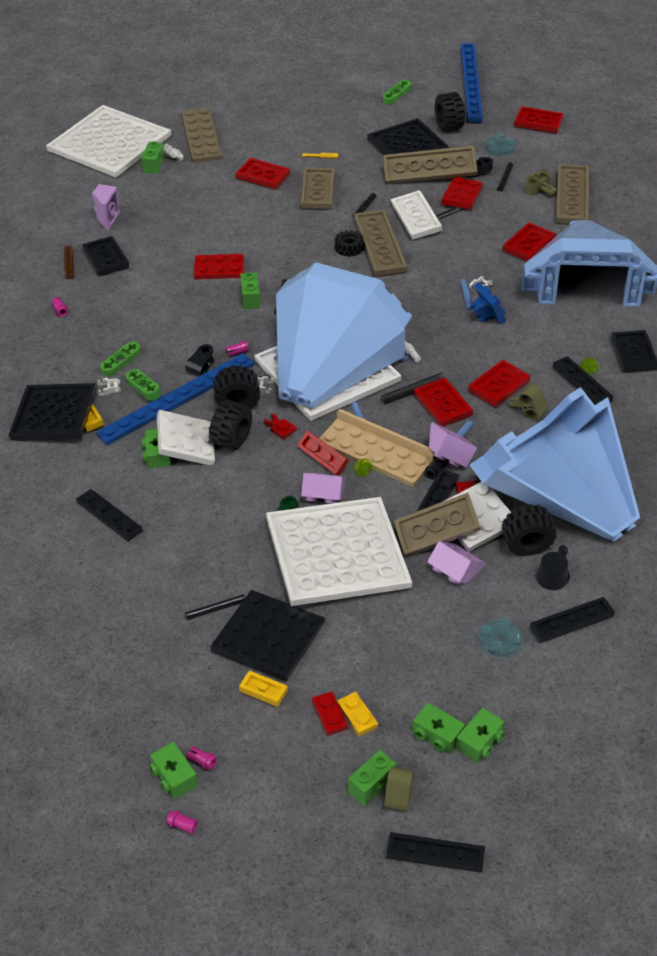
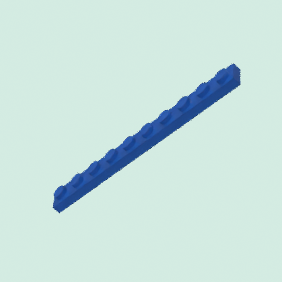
[461,43,483,122]
[96,353,254,446]

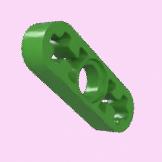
[382,80,411,104]
[100,342,141,376]
[125,369,161,400]

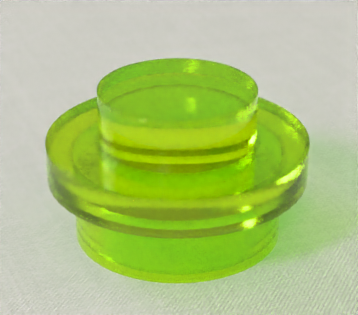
[580,358,598,374]
[354,458,372,477]

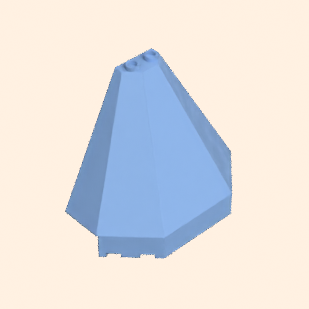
[521,220,657,306]
[276,262,412,408]
[470,387,640,542]

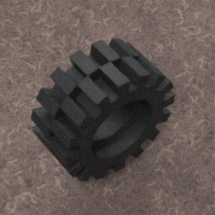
[335,230,364,257]

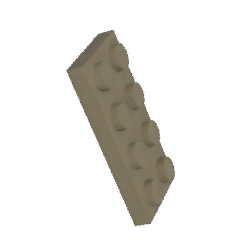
[301,168,334,209]
[394,493,481,557]

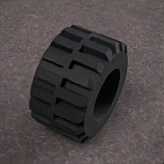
[434,92,465,132]
[213,365,260,409]
[209,400,252,451]
[502,504,557,556]

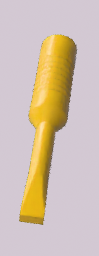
[302,153,338,159]

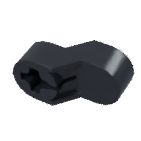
[466,157,493,177]

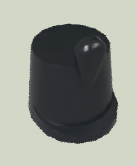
[537,545,570,591]

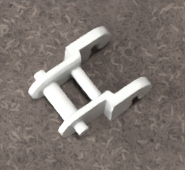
[164,144,183,161]
[469,276,493,290]
[258,376,274,394]
[97,378,121,396]

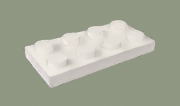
[391,190,442,240]

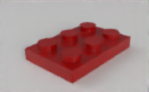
[514,106,564,133]
[236,158,290,189]
[441,177,483,210]
[502,222,556,261]
[194,253,244,280]
[468,360,531,407]
[414,378,473,427]

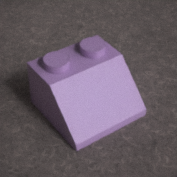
[92,184,120,230]
[429,422,477,468]
[301,473,346,503]
[428,541,487,585]

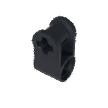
[185,344,214,376]

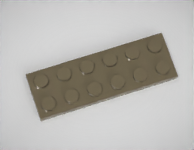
[181,108,222,163]
[383,146,477,184]
[556,164,589,224]
[354,210,407,276]

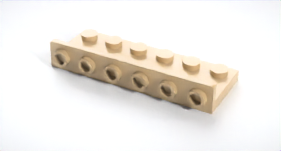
[320,409,435,487]

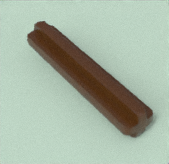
[64,245,74,280]

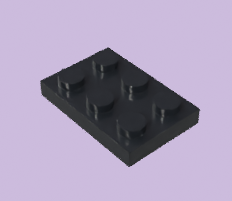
[82,236,129,276]
[611,330,657,372]

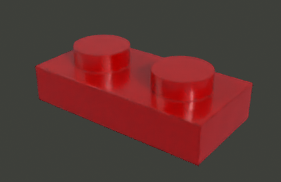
[312,691,348,736]

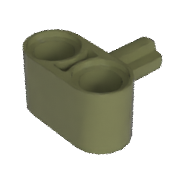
[525,170,557,196]
[509,383,548,422]
[384,767,414,812]

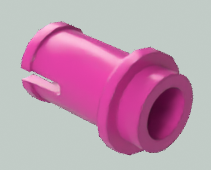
[51,297,68,317]
[225,340,249,357]
[187,746,217,770]
[166,810,198,834]

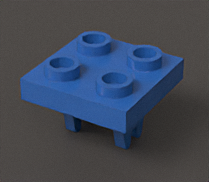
[470,282,506,324]

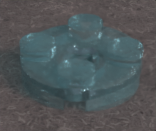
[486,134,516,157]
[479,618,522,658]

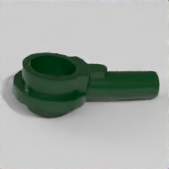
[265,496,299,522]

